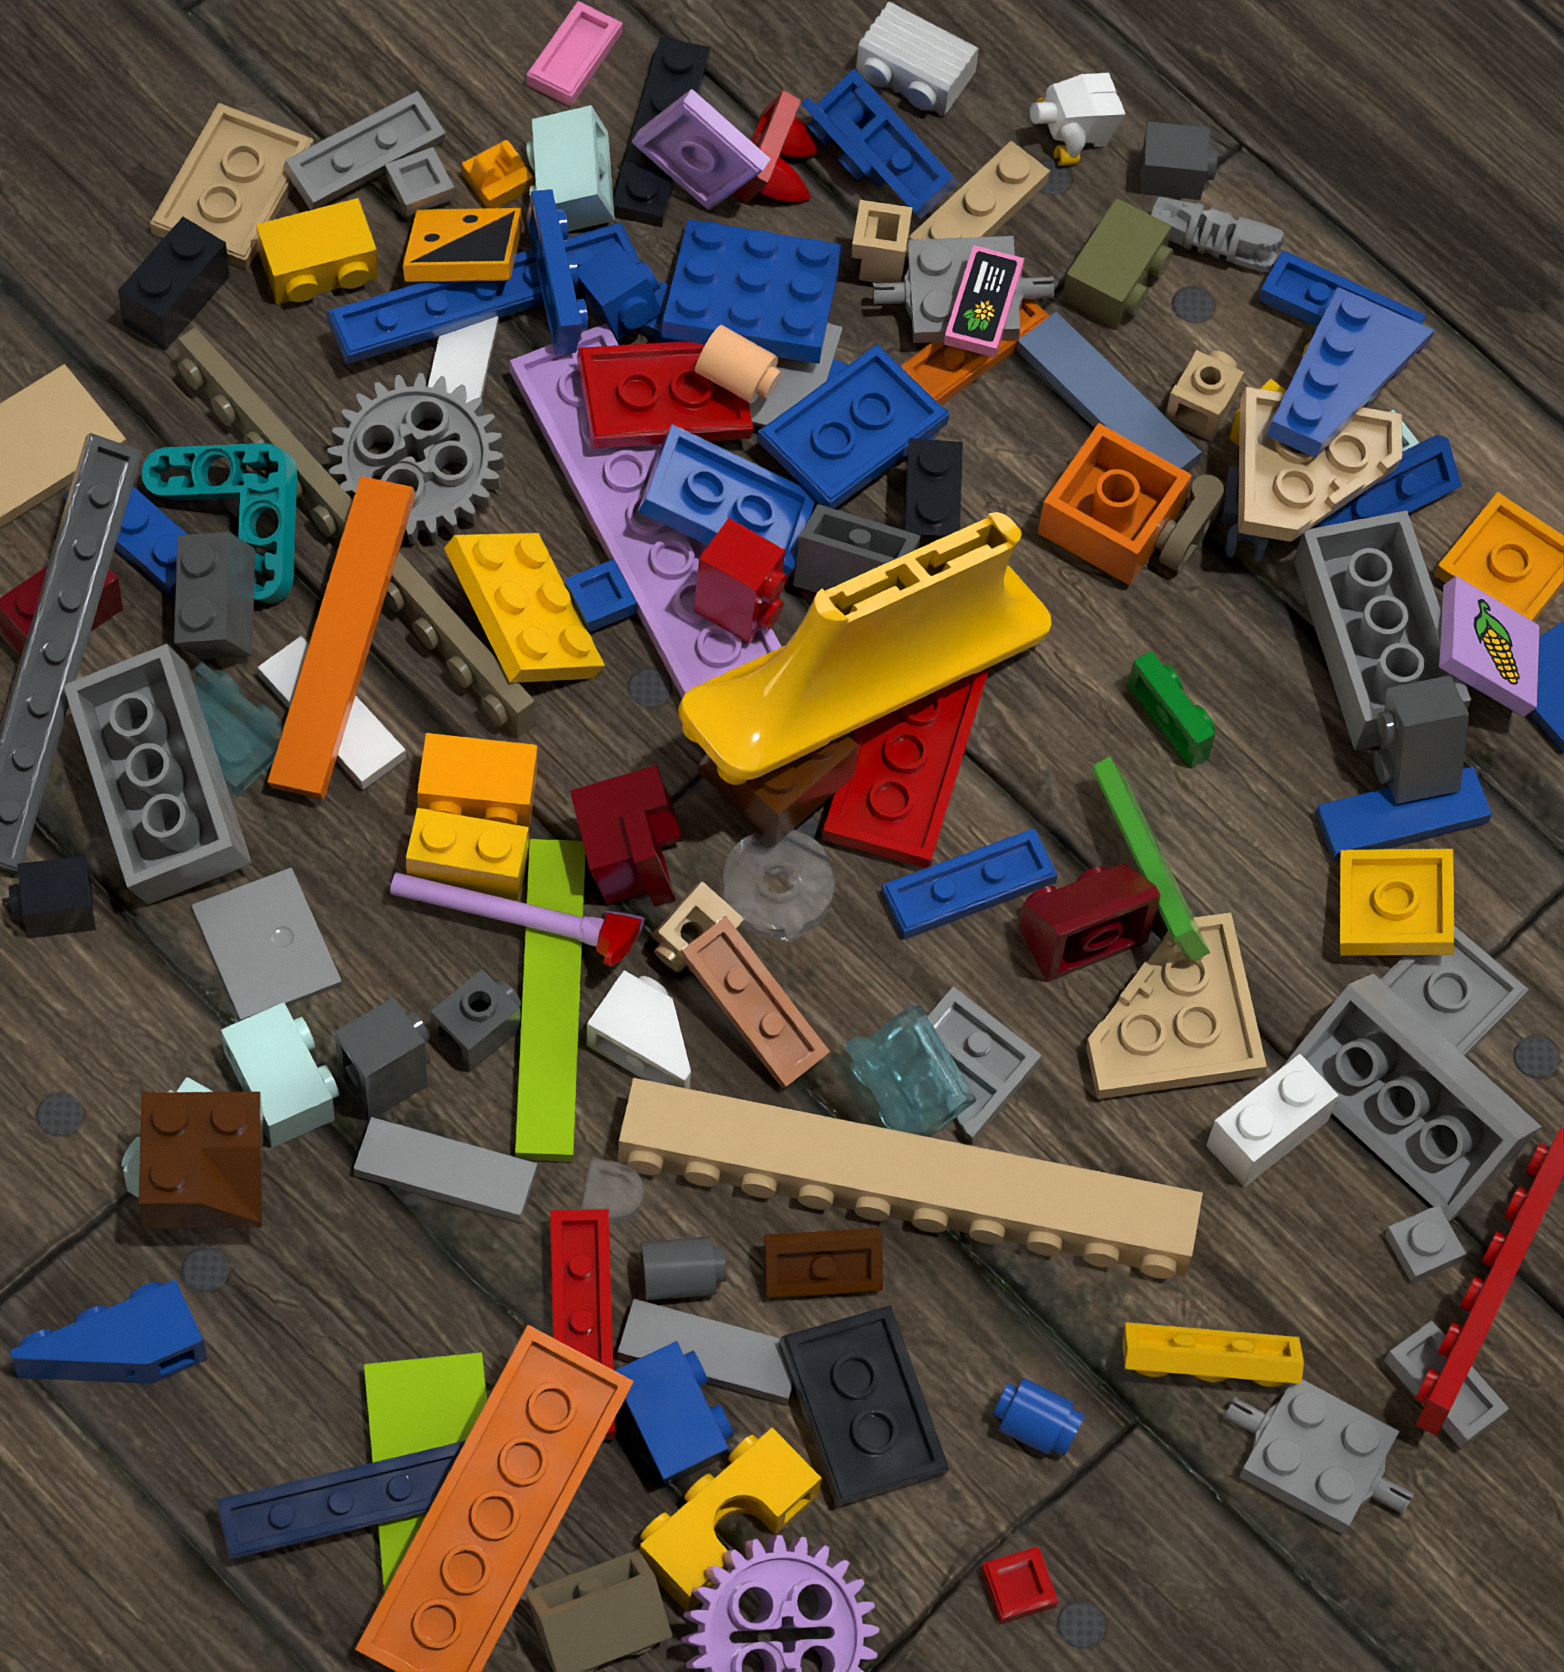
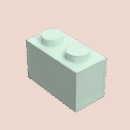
[527,105,615,231]
[221,1002,340,1148]

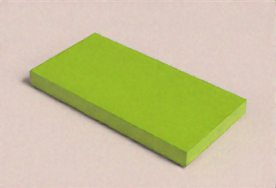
[364,1352,487,1593]

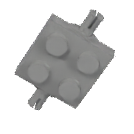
[873,236,1054,343]
[1224,1379,1414,1535]

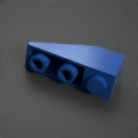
[9,1279,207,1384]

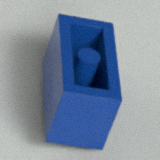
[614,1341,735,1486]

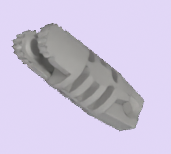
[1151,197,1285,273]

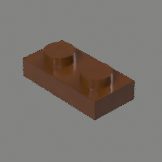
[763,1228,883,1298]

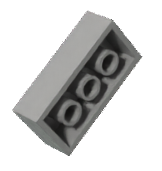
[1294,511,1471,751]
[63,644,252,905]

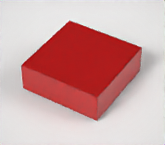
[981,1546,1058,1625]

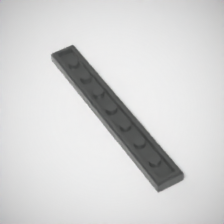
[0,433,143,874]

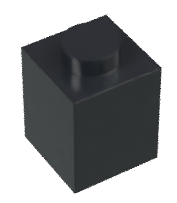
[9,855,96,939]

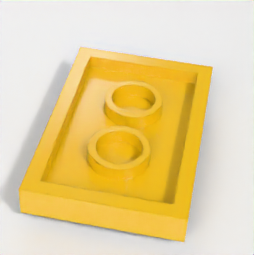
[444,533,605,683]

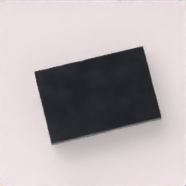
[778,1305,950,1507]

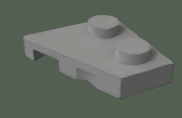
[917,986,1042,1144]

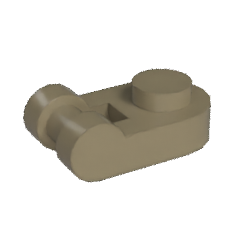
[1155,475,1224,572]

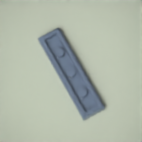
[1016,311,1202,471]

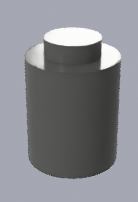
[640,1236,727,1301]

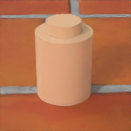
[695,325,782,404]

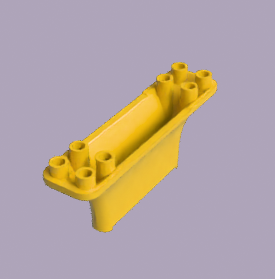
[678,512,1052,785]

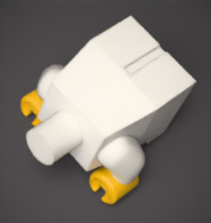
[1030,73,1125,166]

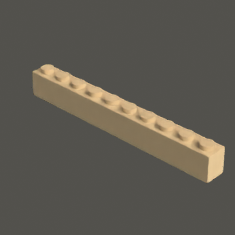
[618,1078,1203,1279]

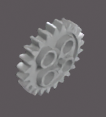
[327,373,505,545]

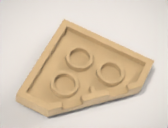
[1238,387,1402,542]
[1086,912,1267,1099]

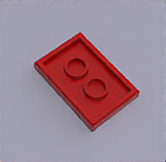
[577,341,753,449]

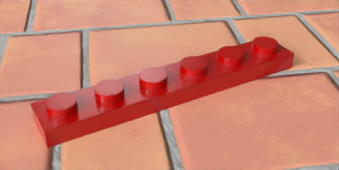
[1414,1127,1564,1436]

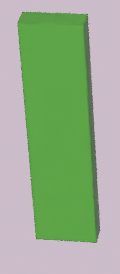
[1092,756,1211,962]

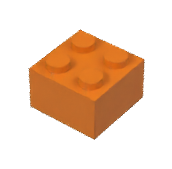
[1037,423,1192,586]

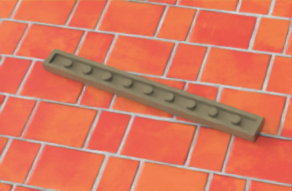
[178,327,535,738]

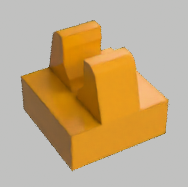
[461,140,534,208]

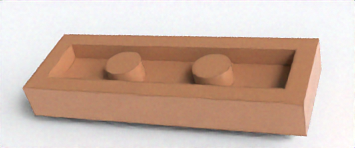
[678,916,830,1088]

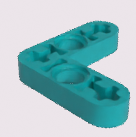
[141,443,297,604]

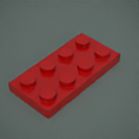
[822,669,989,868]

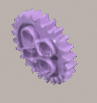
[682,1535,879,1672]

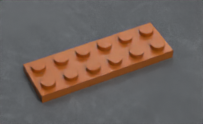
[354,1325,634,1672]

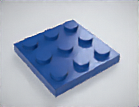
[661,219,843,364]

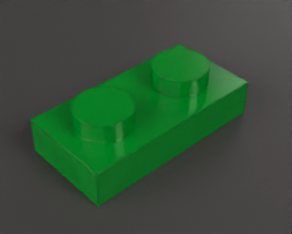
[1127,651,1216,769]

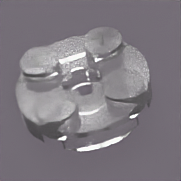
[722,830,835,942]

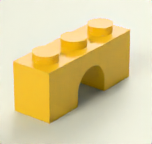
[640,1427,822,1611]

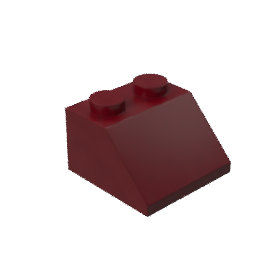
[1018,863,1161,982]

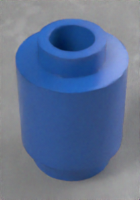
[992,1377,1085,1457]

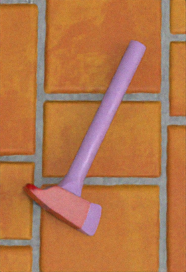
[390,872,645,966]

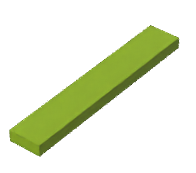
[515,839,586,1162]

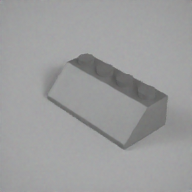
[1282,973,1542,1222]

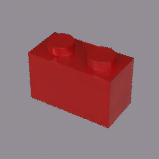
[694,518,787,644]

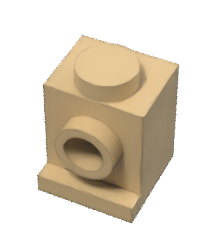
[852,200,912,283]
[1165,350,1244,442]
[651,881,744,973]

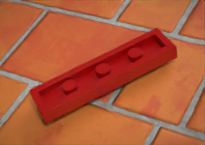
[550,1209,615,1440]

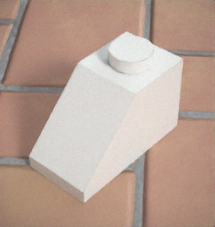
[586,970,691,1089]

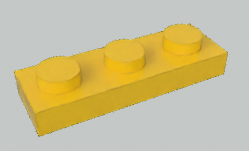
[1122,1322,1304,1387]

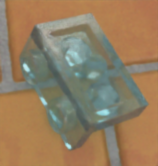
[193,662,282,797]
[845,1005,977,1137]

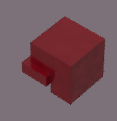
[570,765,683,907]

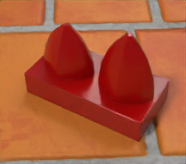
[731,90,819,204]

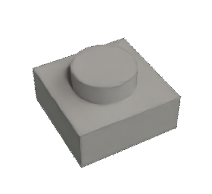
[385,147,455,217]
[1385,1205,1466,1284]

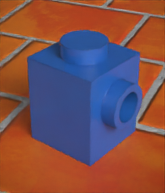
[577,242,663,340]

